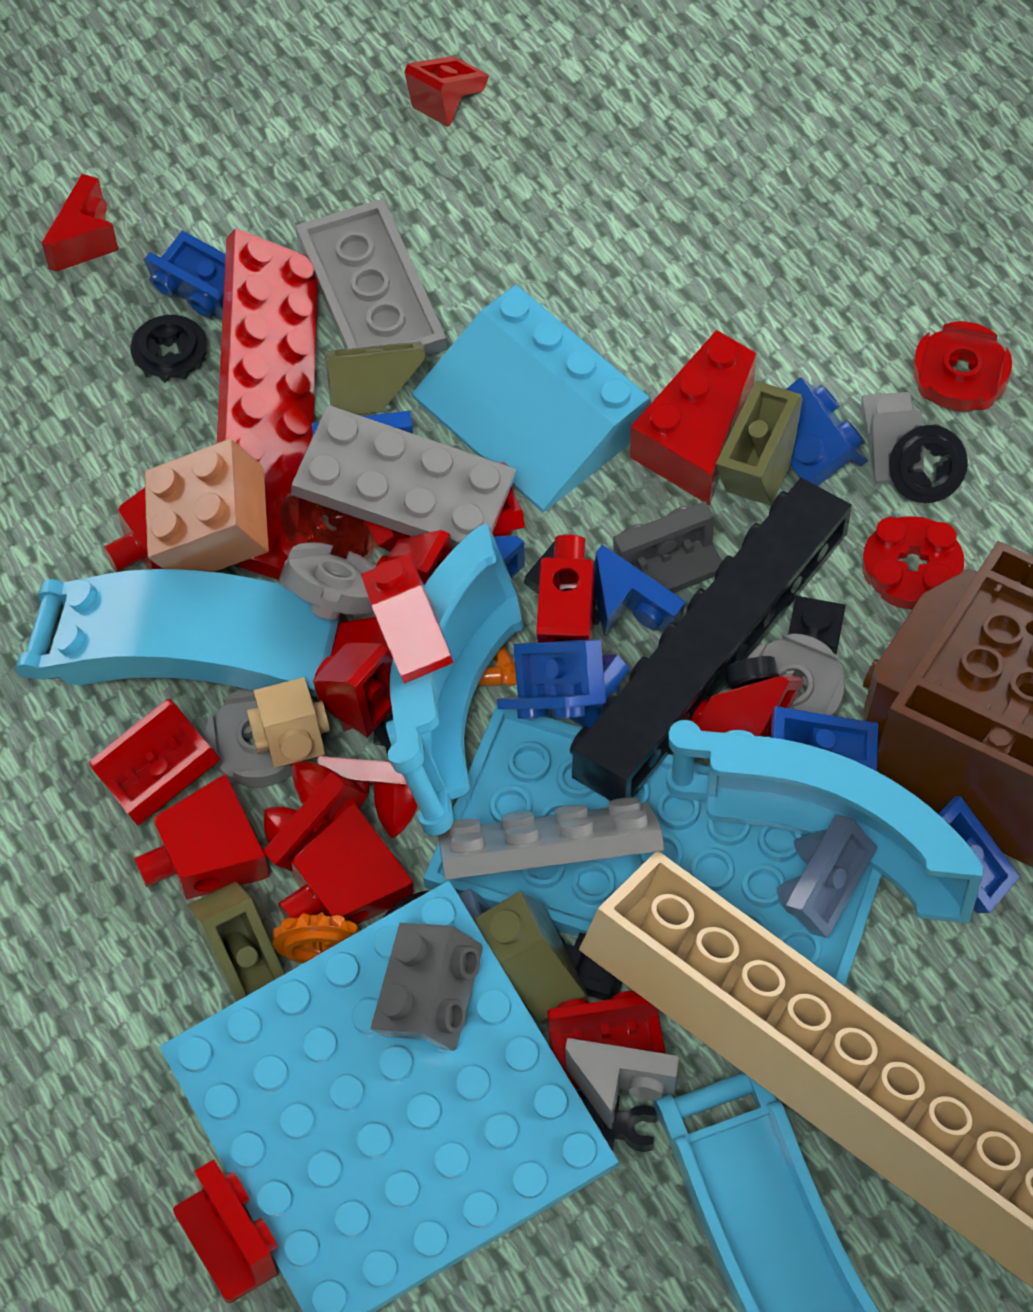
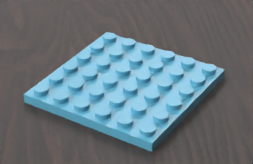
[159,880,619,1312]

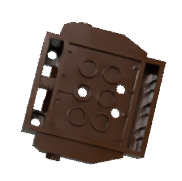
[863,541,1033,868]

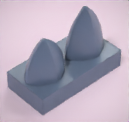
[777,815,877,938]

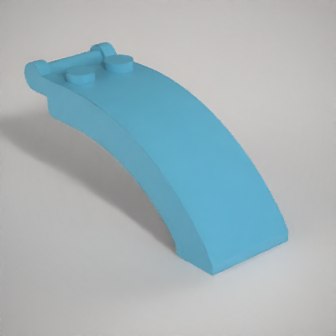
[386,523,524,836]
[15,569,341,697]
[666,720,983,923]
[654,1072,879,1312]

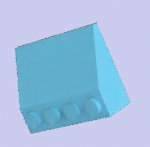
[412,284,650,513]

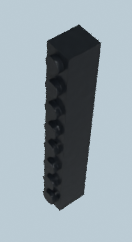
[570,477,852,801]

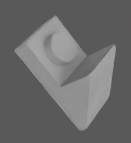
[861,392,924,485]
[565,1038,679,1129]

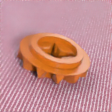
[272,912,358,963]

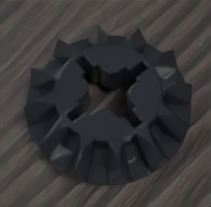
[130,315,207,383]
[888,424,968,503]

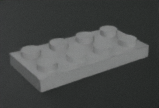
[295,199,447,356]
[291,405,516,550]
[438,797,664,880]

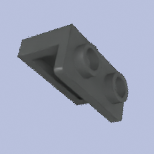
[613,501,722,593]
[370,923,483,1051]

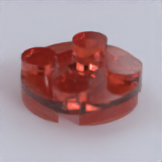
[280,491,376,559]

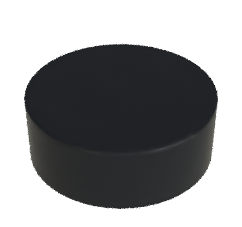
[724,656,779,690]

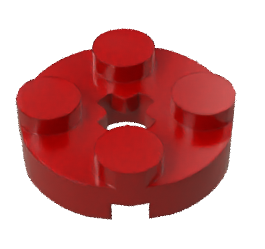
[913,321,1012,411]
[862,516,964,609]

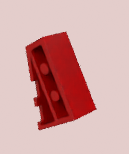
[630,330,757,506]

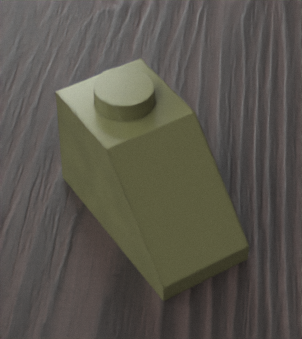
[325,341,426,416]
[716,381,803,506]
[187,881,284,1002]
[474,891,589,1024]

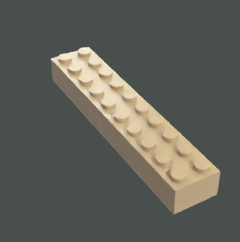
[579,851,1033,1288]

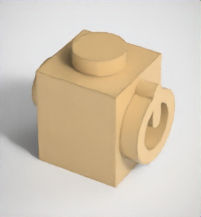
[246,677,330,768]

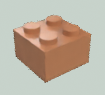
[145,438,269,572]

